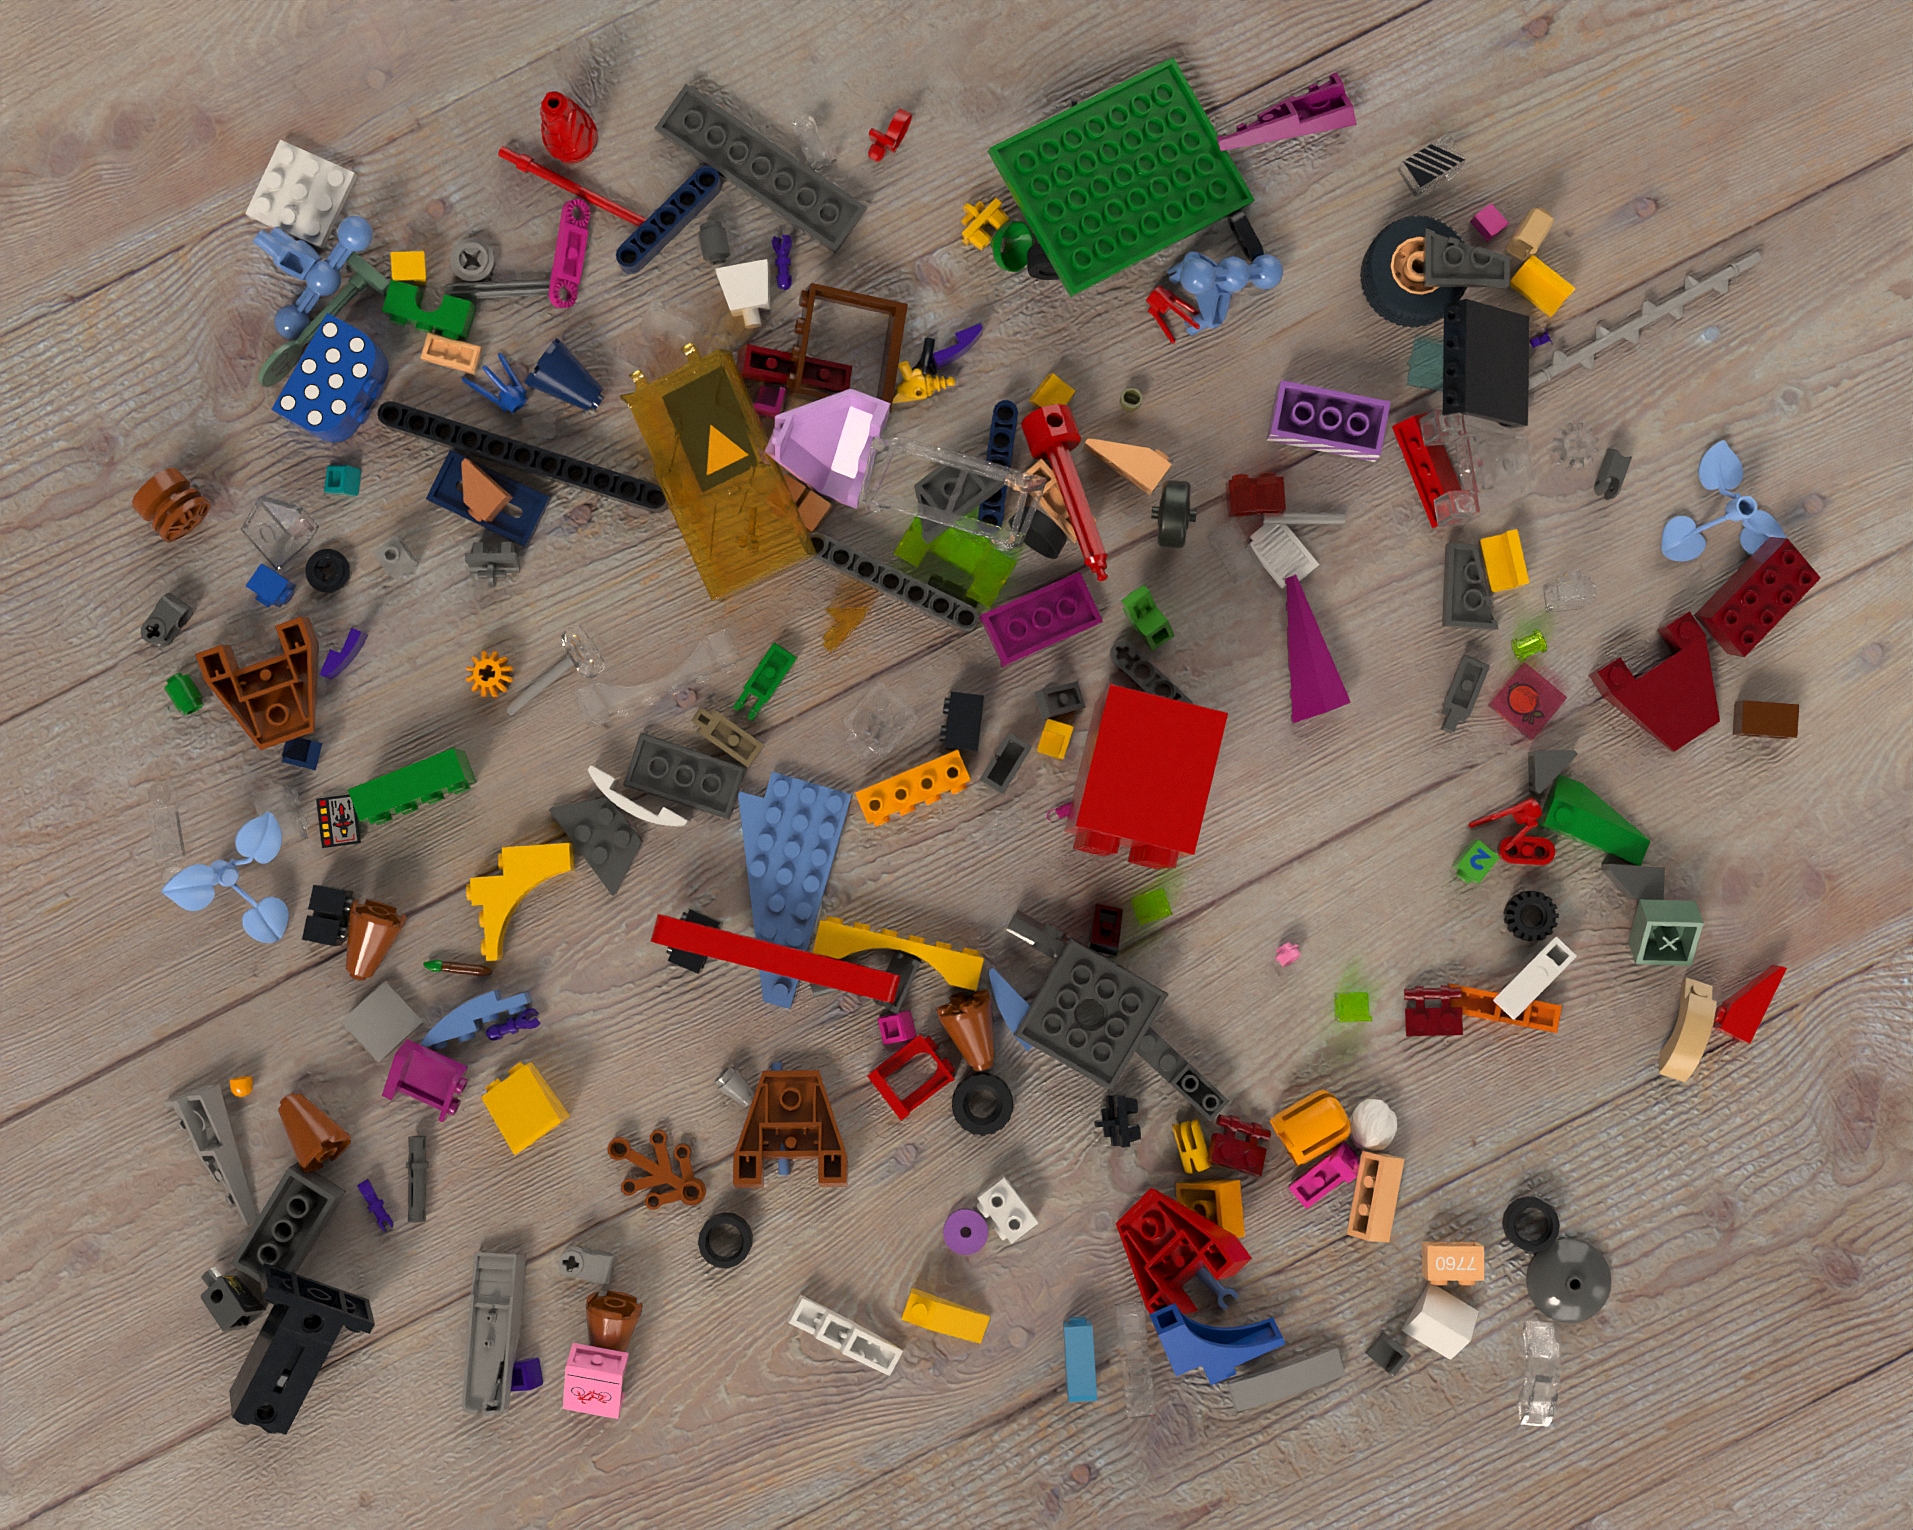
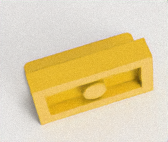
[1510,255,1575,318]
[1479,529,1530,593]

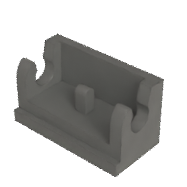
[873,950,921,1014]

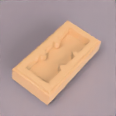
[420,332,483,375]

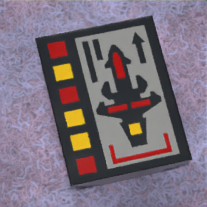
[316,794,361,848]

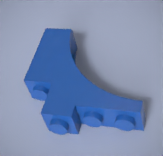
[1149,1303,1285,1385]

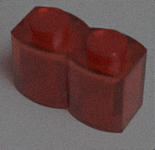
[1226,472,1286,517]

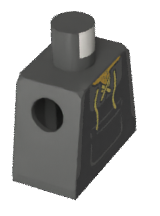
[201,1267,266,1332]

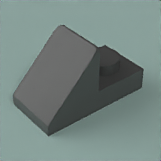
[1034,681,1086,720]

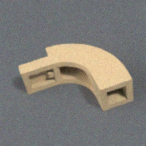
[1659,978,1717,1082]

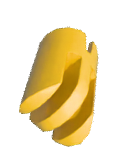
[1172,1118,1212,1174]

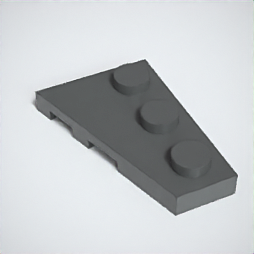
[1423,229,1510,288]

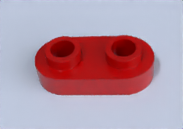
[1497,836,1555,865]

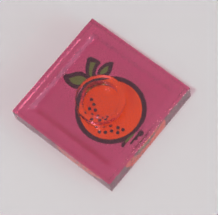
[1488,662,1568,740]

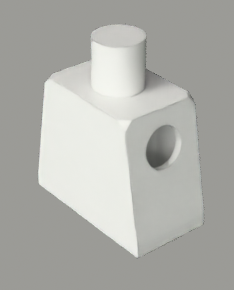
[715,259,770,329]

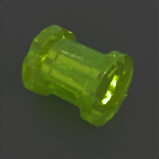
[1511,629,1548,662]

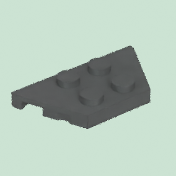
[914,451,1013,544]
[549,797,643,896]

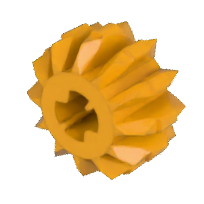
[466,651,514,698]

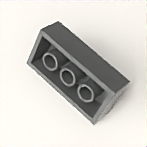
[230,1162,346,1282]

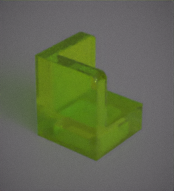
[1130,888,1173,926]
[1334,992,1373,1022]

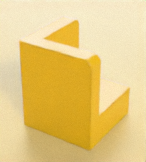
[390,251,427,286]
[1037,718,1074,760]

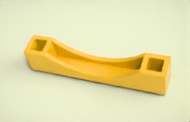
[812,915,984,991]

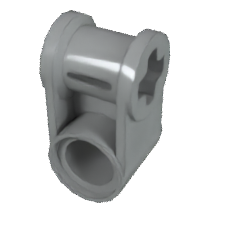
[558,1247,615,1284]

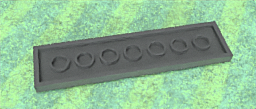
[655,84,867,254]

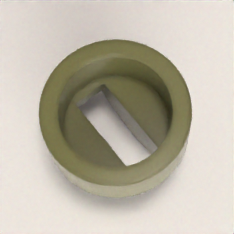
[1120,388,1143,412]

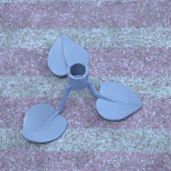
[1661,440,1786,562]
[161,811,289,943]

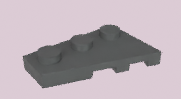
[1442,543,1499,630]

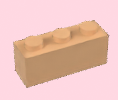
[1347,1151,1405,1242]

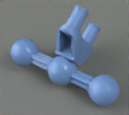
[253,216,373,340]
[1167,252,1283,335]

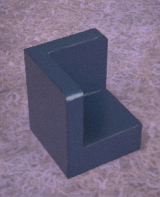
[280,737,323,770]

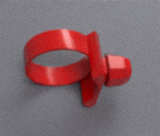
[868,108,912,163]

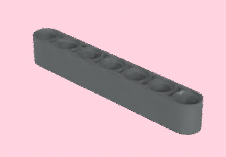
[803,532,979,633]

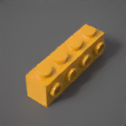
[855,750,971,827]

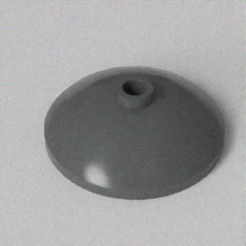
[1526,1238,1611,1323]

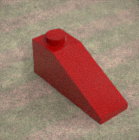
[1712,965,1787,1044]

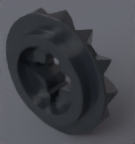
[305,549,351,593]

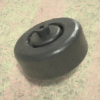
[1151,480,1197,548]

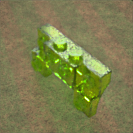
[893,513,1017,609]

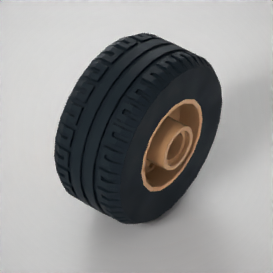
[1360,215,1467,328]

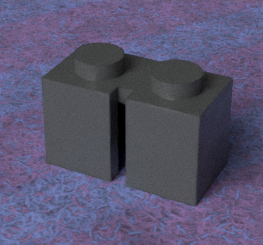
[979,732,1032,795]

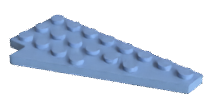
[738,772,852,1009]

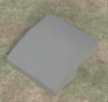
[341,981,423,1063]

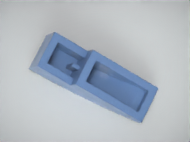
[988,967,1033,1052]

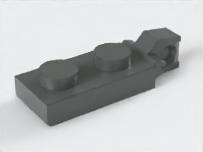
[1441,655,1490,733]

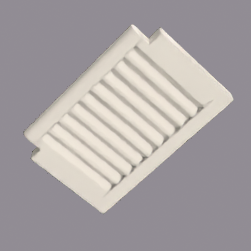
[1247,524,1319,588]

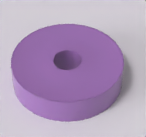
[943,1208,988,1255]

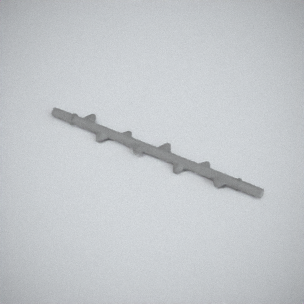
[1528,251,1762,391]

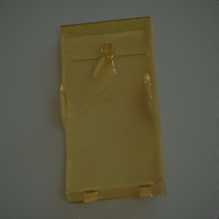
[620,343,817,601]

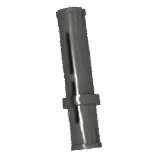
[406,1135,429,1223]

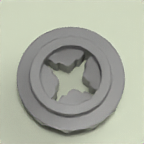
[450,238,495,283]

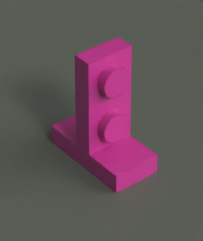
[1288,1141,1360,1209]

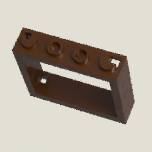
[786,283,908,413]

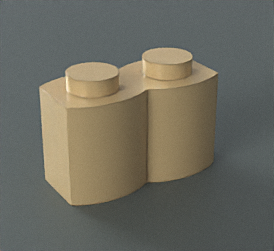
[1505,208,1554,261]

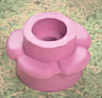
[1275,942,1301,967]

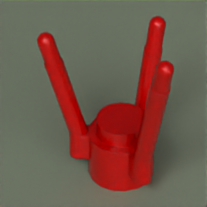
[1146,285,1201,344]
[1468,797,1542,850]

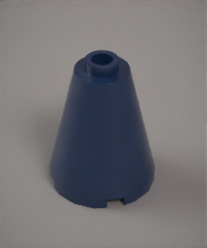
[525,338,605,411]

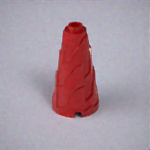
[540,91,598,164]

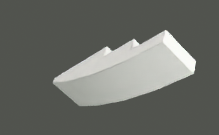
[787,1295,903,1376]

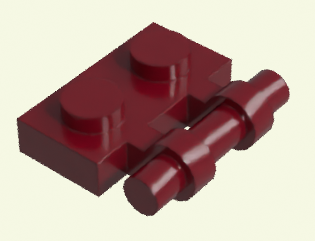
[1404,985,1464,1037]
[1207,1114,1271,1177]

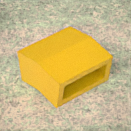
[1028,373,1076,409]

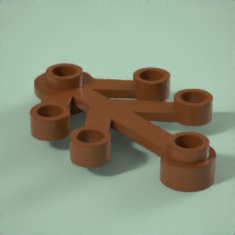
[607,1129,706,1210]

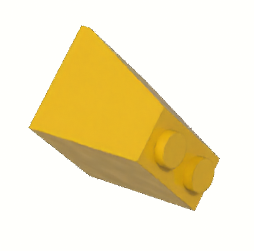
[481,1062,570,1155]

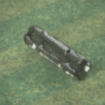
[927,574,980,608]

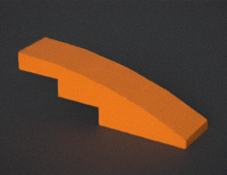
[1447,983,1562,1033]

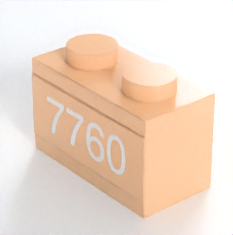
[1422,1242,1484,1285]

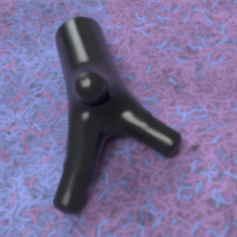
[912,337,937,375]

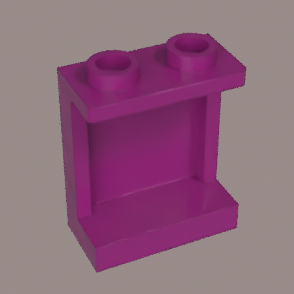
[382,1039,468,1123]

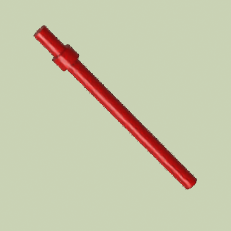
[498,146,647,227]

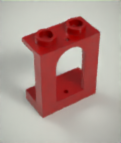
[867,1033,956,1121]

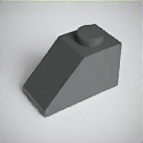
[1601,864,1665,905]

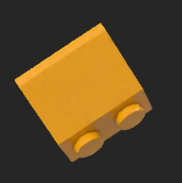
[1175,1179,1245,1238]

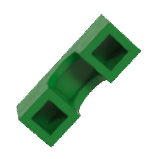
[382,279,477,340]

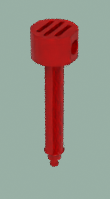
[1021,404,1108,581]

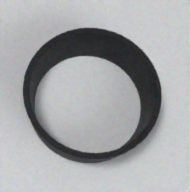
[1008,506,1067,559]

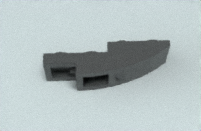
[1135,1027,1230,1122]

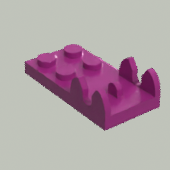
[979,572,1103,668]

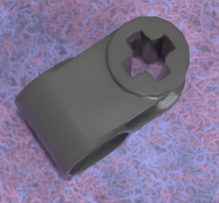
[141,593,193,648]

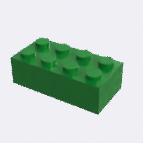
[348,748,477,826]

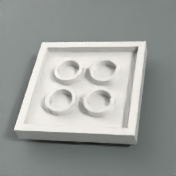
[245,140,357,250]

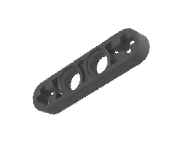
[1109,640,1194,704]

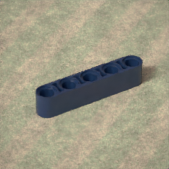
[616,166,722,274]
[977,400,1018,538]

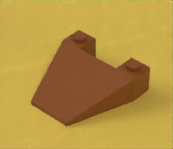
[195,616,319,750]
[733,1070,848,1188]

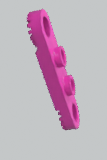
[549,199,591,308]

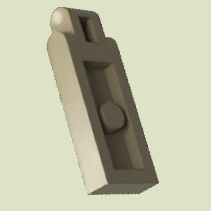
[691,707,765,768]

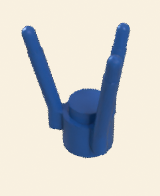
[462,353,528,414]

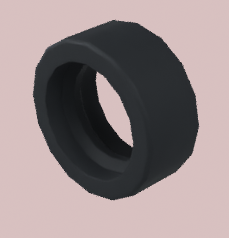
[1502,1196,1560,1253]
[698,1212,753,1269]

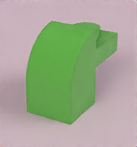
[1121,585,1175,651]

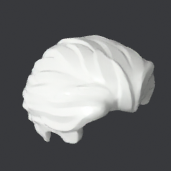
[1350,1099,1397,1152]

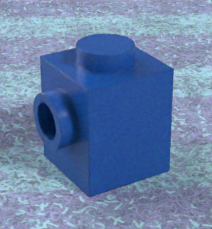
[246,563,296,608]

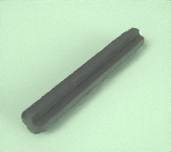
[445,279,551,299]

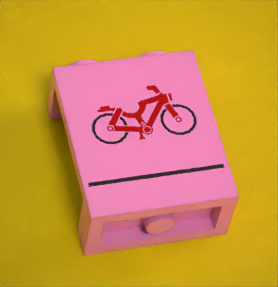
[563,1343,629,1419]

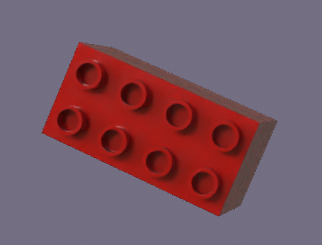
[1064,684,1228,870]

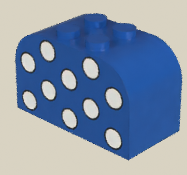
[271,313,389,443]

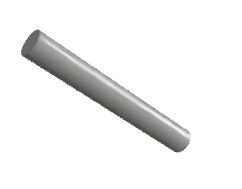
[1262,513,1346,524]
[504,655,576,716]

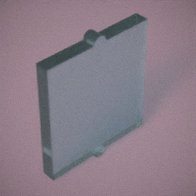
[1406,340,1443,392]

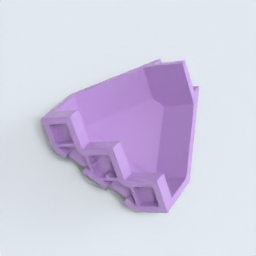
[764,389,890,509]

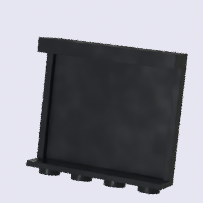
[1442,299,1529,429]

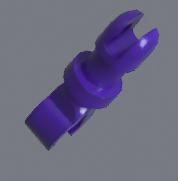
[772,234,792,290]
[486,1008,541,1041]
[357,1179,394,1232]

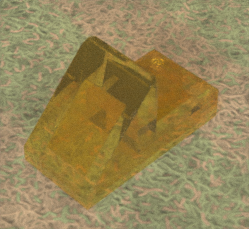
[822,607,869,655]

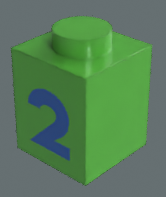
[1452,840,1500,884]

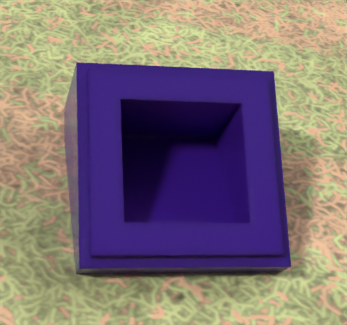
[511,1358,543,1392]

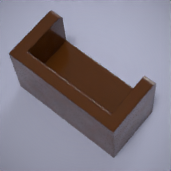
[1733,700,1799,739]

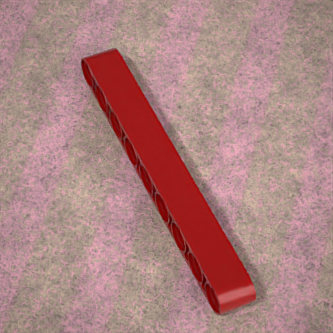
[650,914,901,1003]

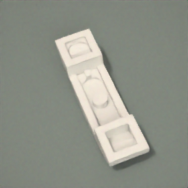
[588,765,690,827]

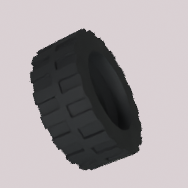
[952,1072,1013,1136]

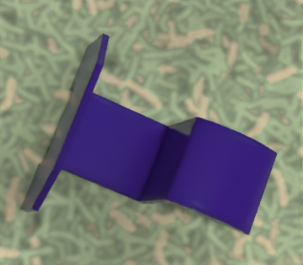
[1530,329,1553,348]

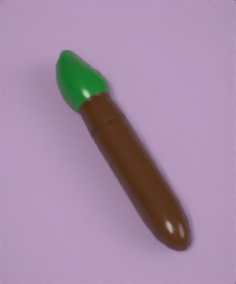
[423,960,492,976]

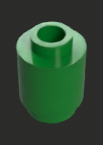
[164,673,204,716]

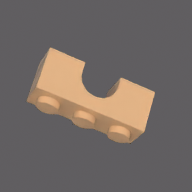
[1019,459,1097,544]

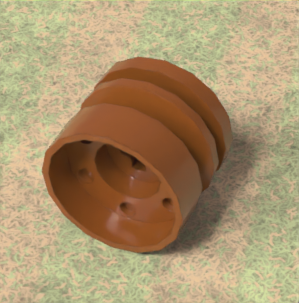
[132,467,210,543]

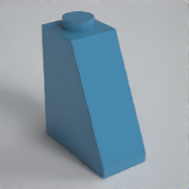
[1063,1317,1097,1402]

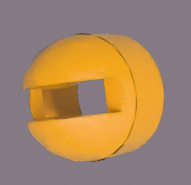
[229,1076,253,1097]

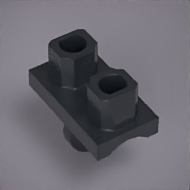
[1094,1095,1141,1148]

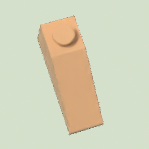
[1083,438,1172,495]

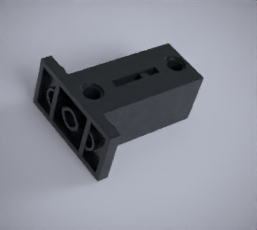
[229,1263,375,1435]

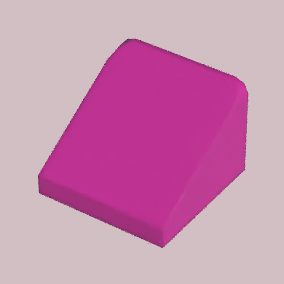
[1470,203,1509,242]
[877,1010,916,1045]

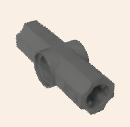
[1006,910,1069,959]

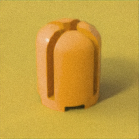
[1270,1090,1351,1166]

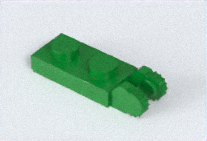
[733,642,798,721]

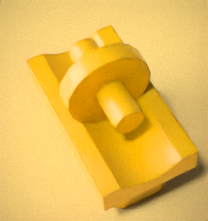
[960,198,1009,251]

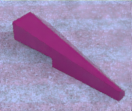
[1216,72,1357,151]
[1284,574,1351,723]

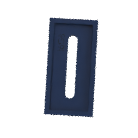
[426,450,551,548]

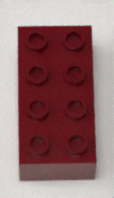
[1694,537,1821,657]

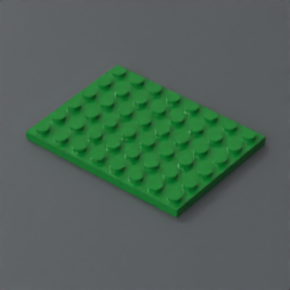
[987,57,1255,297]

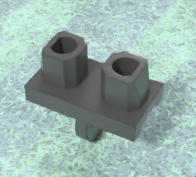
[465,542,520,587]

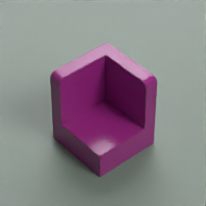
[753,386,788,419]

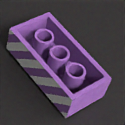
[1266,380,1391,462]

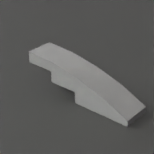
[1227,1347,1346,1412]

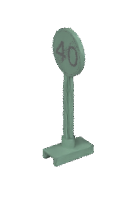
[258,251,390,387]

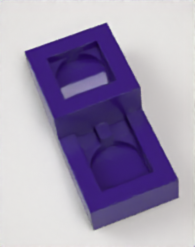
[933,323,983,369]
[319,628,368,679]

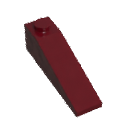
[735,344,852,393]

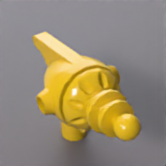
[892,361,956,404]

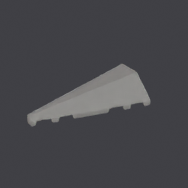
[164,1084,257,1225]

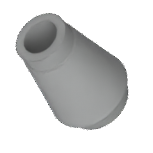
[714,1066,755,1107]

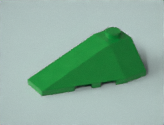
[1537,774,1650,866]

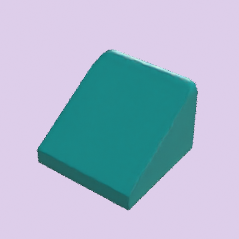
[324,465,361,496]

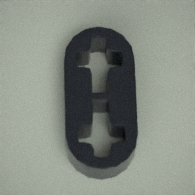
[1227,209,1264,262]

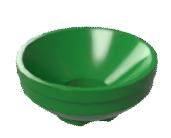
[991,221,1033,272]

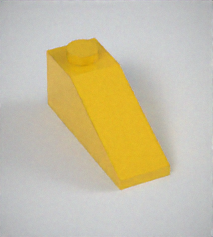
[901,1287,990,1344]

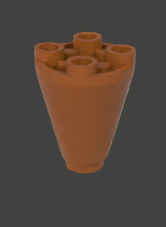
[936,989,995,1071]

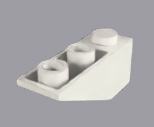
[1493,937,1577,1020]

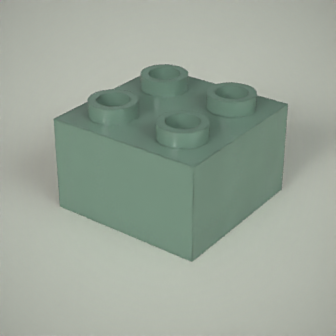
[1628,899,1704,966]

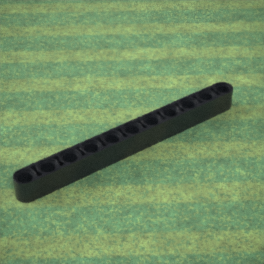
[377,401,670,513]

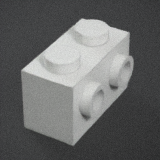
[976,1174,1038,1244]

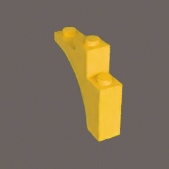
[466,843,575,961]

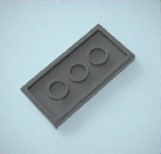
[623,733,747,820]

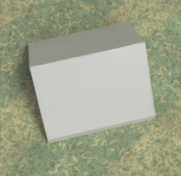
[1401,1282,1479,1360]

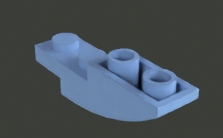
[421,989,532,1050]

